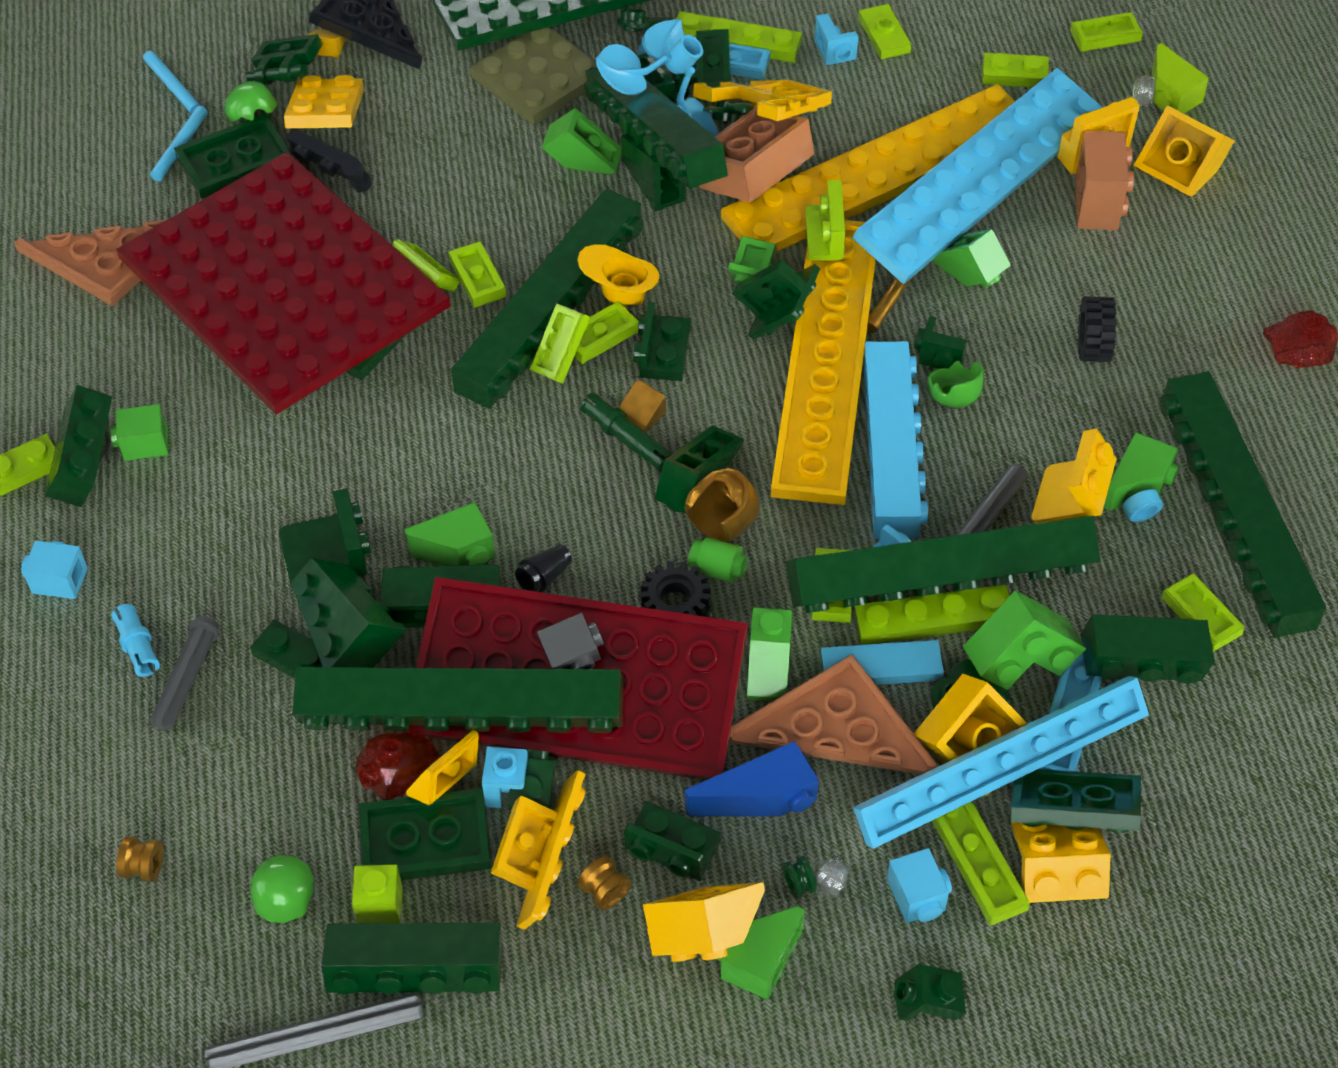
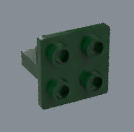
[732,260,820,340]

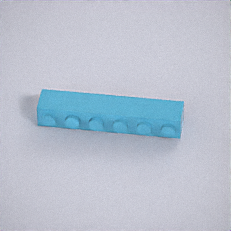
[863,341,928,539]

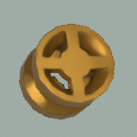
[116,836,164,882]
[578,856,632,910]

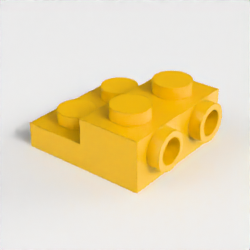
[1057,97,1140,175]

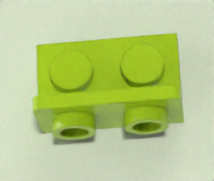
[805,180,845,261]

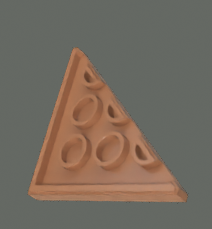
[14,219,168,306]
[729,654,938,775]

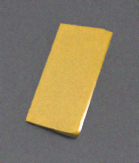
[406,730,479,805]

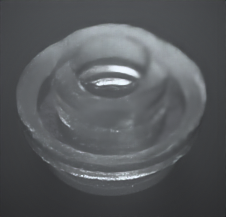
[815,856,850,897]

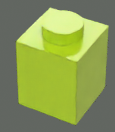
[352,865,403,924]

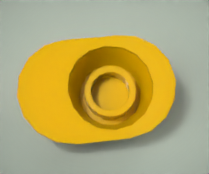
[577,244,660,306]

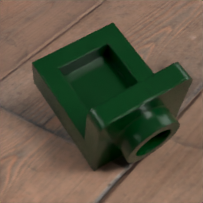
[914,316,967,369]
[508,749,558,809]
[894,964,967,1021]

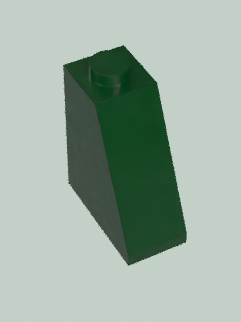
[621,133,686,211]

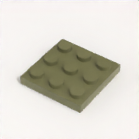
[470,27,597,125]

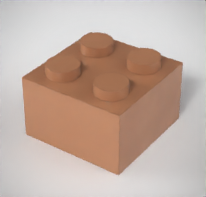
[1075,131,1134,230]

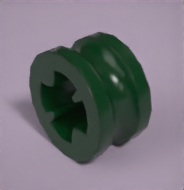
[782,856,817,899]

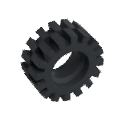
[1078,296,1117,362]
[640,561,711,617]

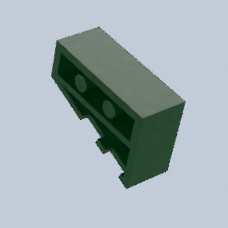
[291,558,407,668]

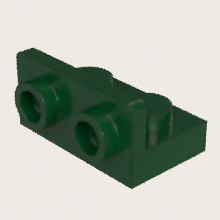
[633,302,691,381]
[624,801,721,881]

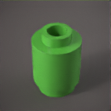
[688,537,748,583]

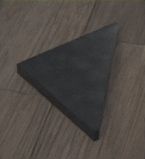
[309,0,422,69]

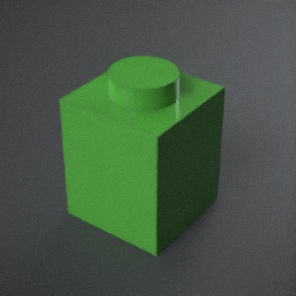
[110,404,168,461]

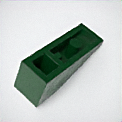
[654,425,744,513]

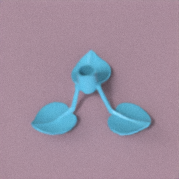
[596,19,719,136]

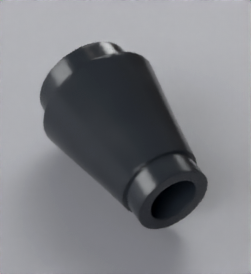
[515,544,572,593]

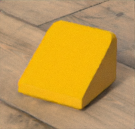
[307,29,347,58]

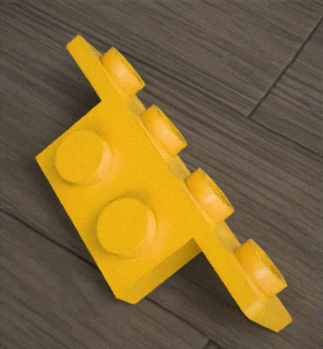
[491,770,585,930]

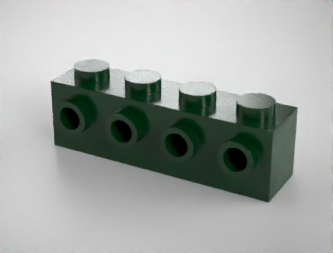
[321,923,502,995]

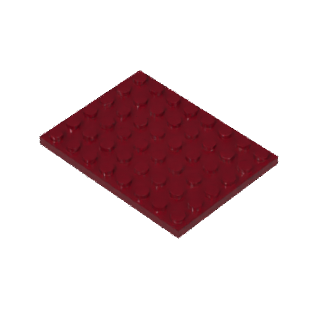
[116,152,451,415]

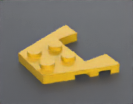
[693,79,832,121]

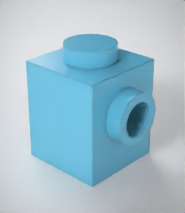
[21,541,88,599]
[887,848,952,924]

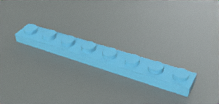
[853,676,1149,849]

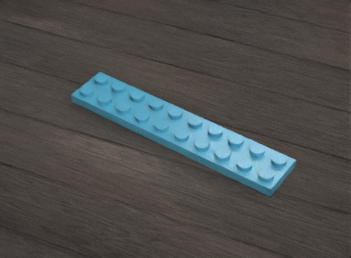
[852,68,1103,284]

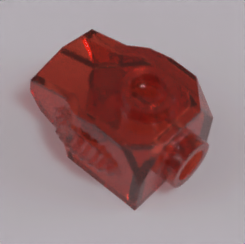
[1263,310,1338,369]
[355,731,440,800]

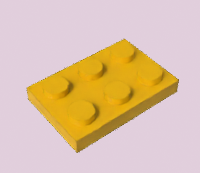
[284,75,364,128]

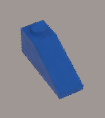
[685,741,818,817]

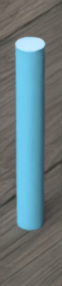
[143,51,201,114]
[150,106,208,182]

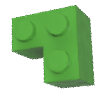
[963,590,1087,690]

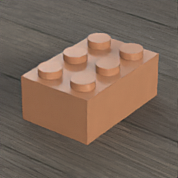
[699,106,814,202]

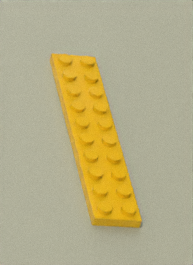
[721,84,1015,252]
[771,220,876,505]

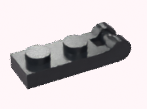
[285,128,372,192]

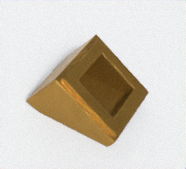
[619,380,666,432]

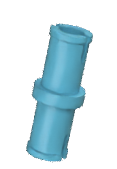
[111,604,160,677]

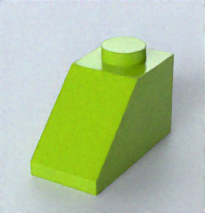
[1152,43,1209,114]

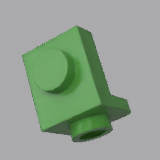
[728,236,777,284]

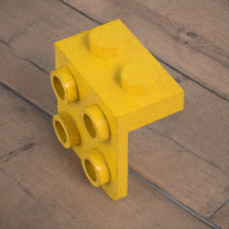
[1031,428,1117,524]
[1011,822,1110,903]

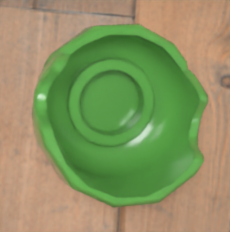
[225,81,278,123]
[927,361,984,409]
[250,855,315,923]

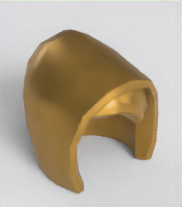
[685,468,760,543]

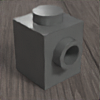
[537,613,604,669]

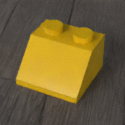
[1133,105,1235,197]
[913,674,1028,796]
[643,882,765,962]

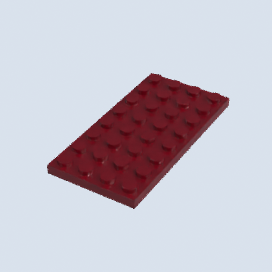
[404,577,748,780]

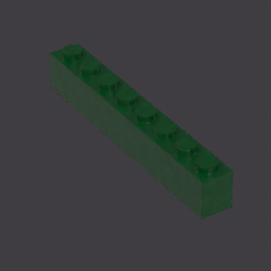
[584,67,728,189]
[451,189,643,409]
[1160,371,1326,638]
[786,516,1101,613]
[292,667,624,733]

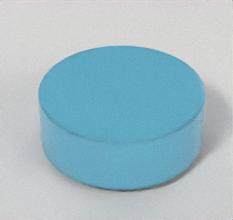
[1122,489,1163,522]

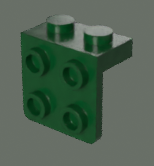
[279,488,371,589]

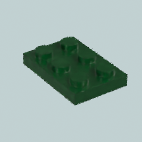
[174,113,292,199]
[1011,769,1141,833]
[359,788,491,880]

